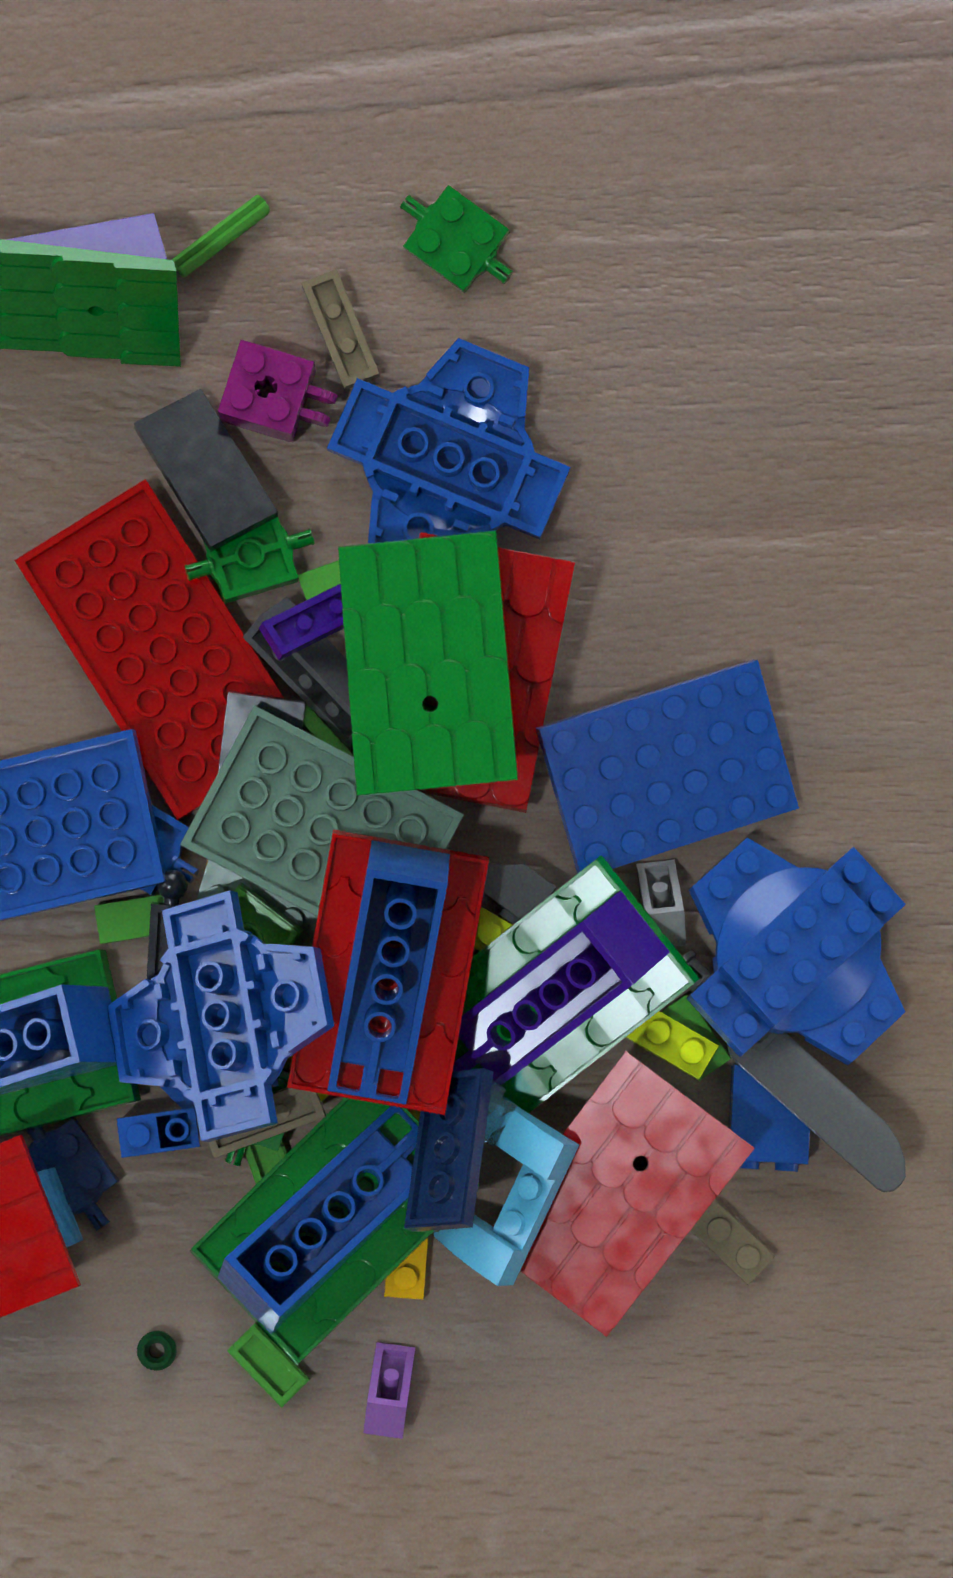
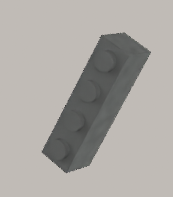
[243,597,353,749]

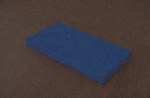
[404,1068,493,1232]

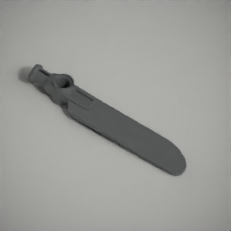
[682,950,906,1192]

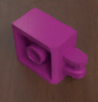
[217,340,338,442]

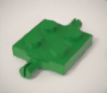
[400,185,513,293]
[185,517,315,604]

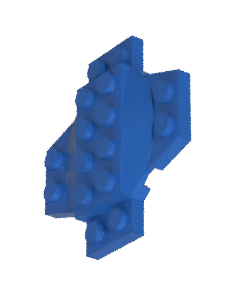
[327,338,570,543]
[687,837,906,1065]
[107,890,334,1142]

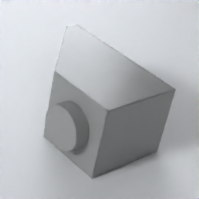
[636,859,686,947]

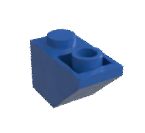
[116,1107,201,1158]

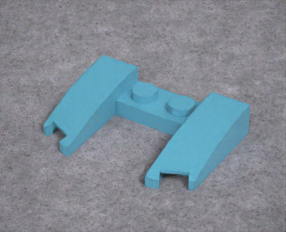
[434,1098,579,1286]

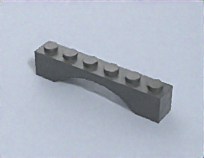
[447,847,556,925]

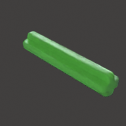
[172,195,270,277]

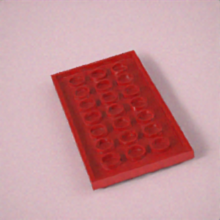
[14,479,305,821]

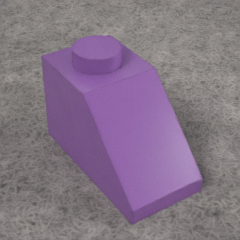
[363,1342,416,1439]

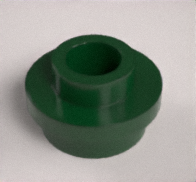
[137,1331,177,1371]

